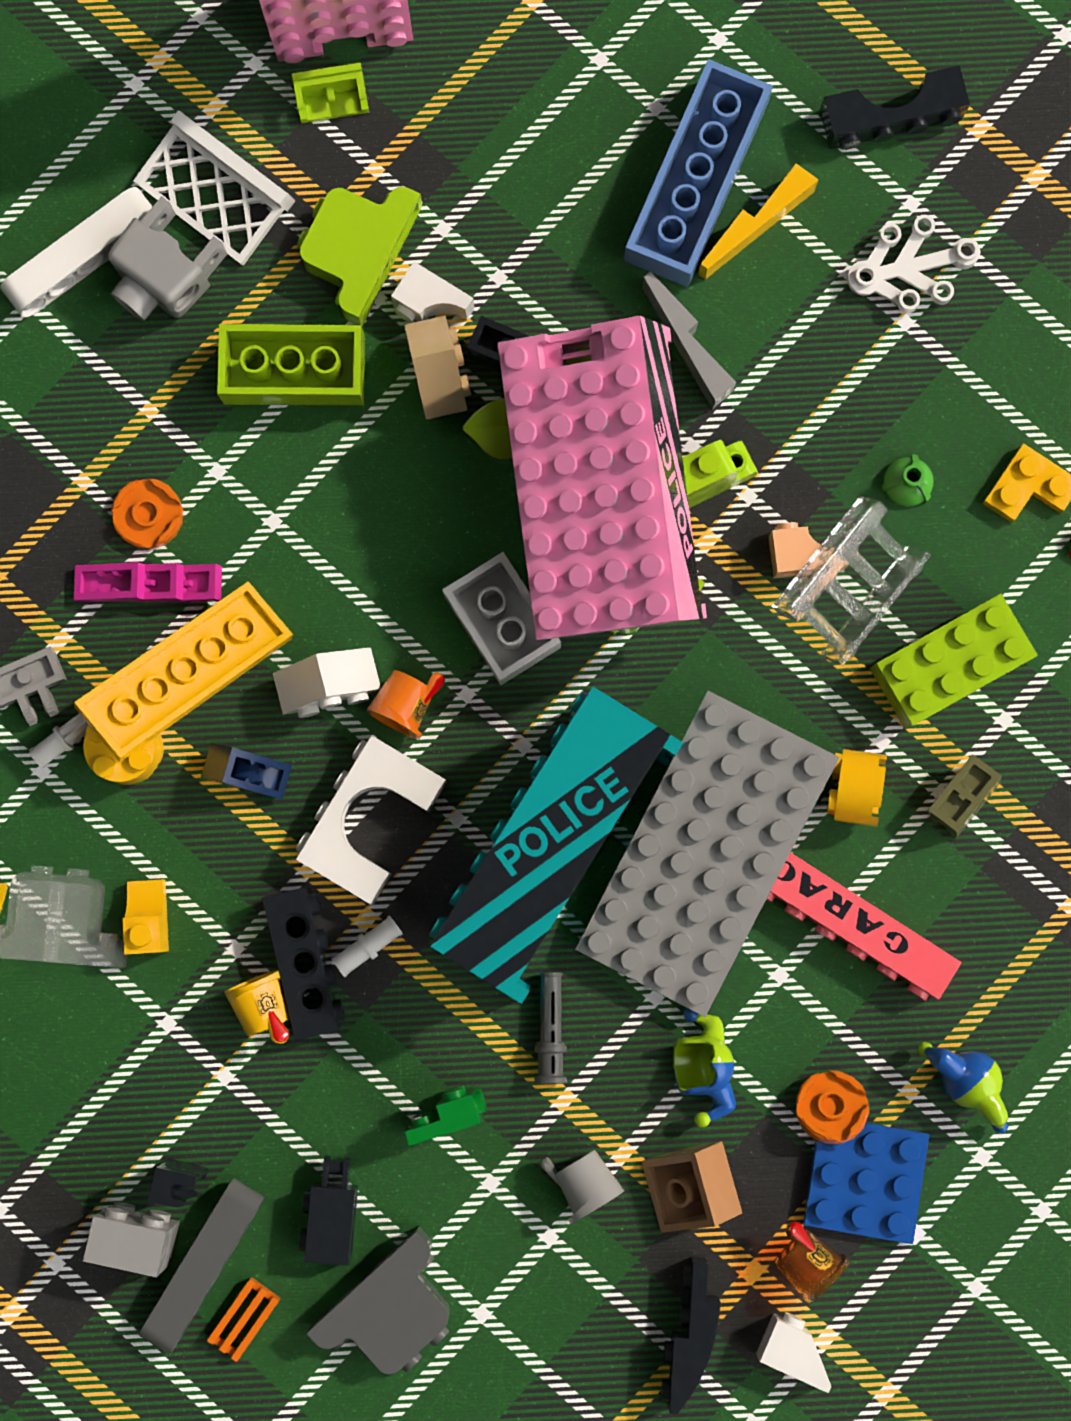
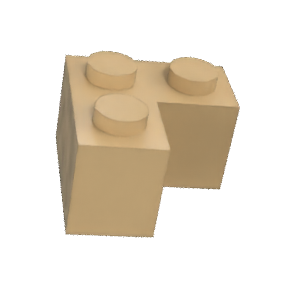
[404,316,471,420]

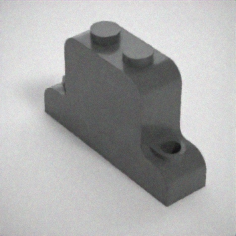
[307,1226,450,1374]

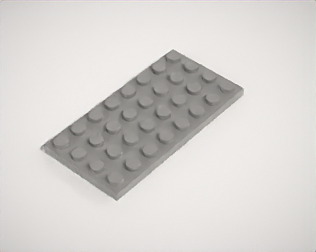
[575,691,840,1017]

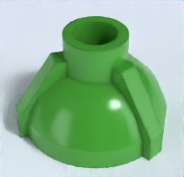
[881,454,934,507]

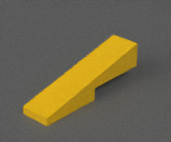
[698,164,818,280]

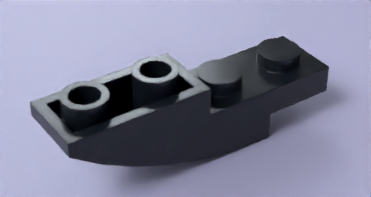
[661,1257,721,1415]

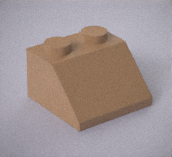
[641,1141,742,1233]

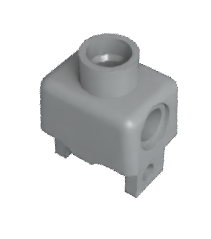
[108,196,227,321]

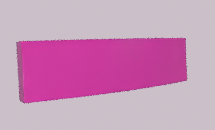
[74,562,222,603]

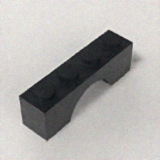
[819,65,970,150]

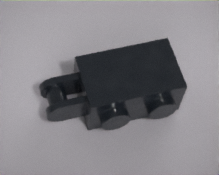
[299,1155,359,1266]

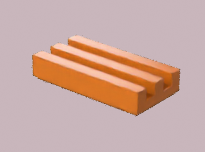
[207,1277,281,1362]

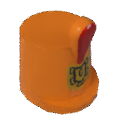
[366,670,445,740]

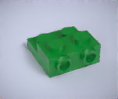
[405,1085,487,1146]

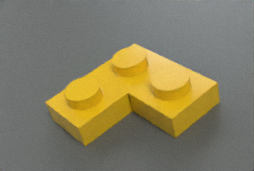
[982,443,1071,523]

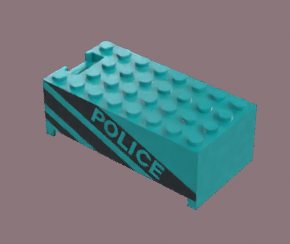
[429,687,684,1004]

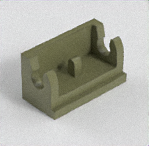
[928,754,1002,839]

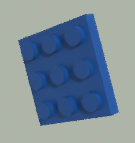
[803,1122,930,1244]

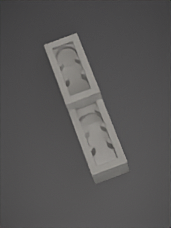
[642,271,736,410]

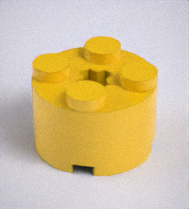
[83,725,164,785]
[827,749,887,827]

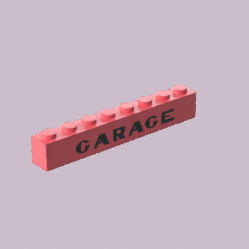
[766,852,962,1001]

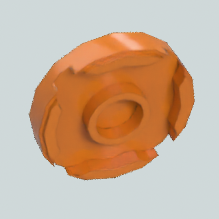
[112,478,184,549]
[796,1071,869,1144]

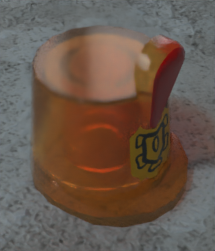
[775,1221,850,1304]

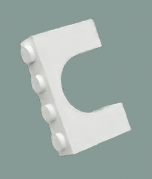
[296,735,447,905]

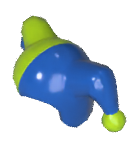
[673,1008,736,1128]
[917,1042,1008,1134]

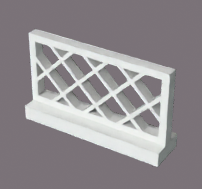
[133,110,295,266]

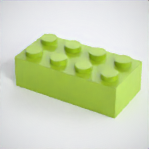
[217,324,365,405]
[870,594,1038,730]

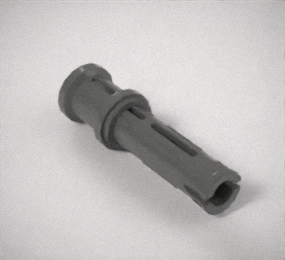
[535,973,567,1083]

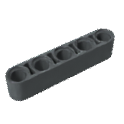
[139,1178,265,1355]

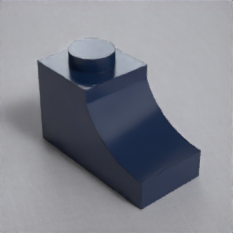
[201,743,292,800]

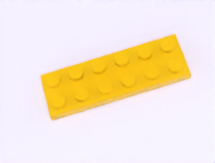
[74,582,293,762]

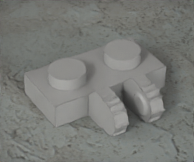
[0,646,67,726]

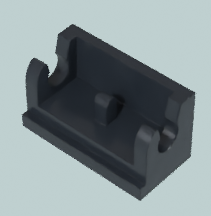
[147,1159,208,1207]

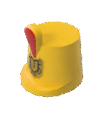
[224,970,290,1044]

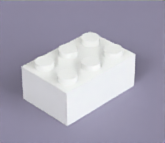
[442,552,561,685]

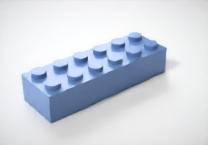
[624,59,773,287]

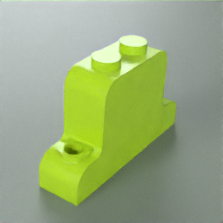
[297,187,422,327]
[682,440,758,508]

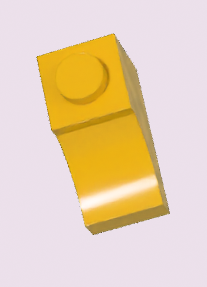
[123,879,169,955]

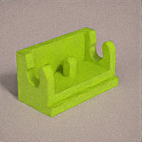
[292,63,369,124]

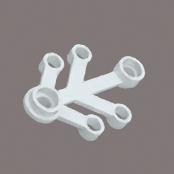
[847,215,980,313]

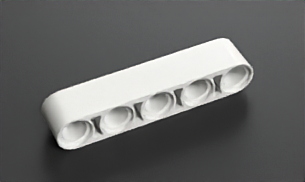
[0,187,152,318]

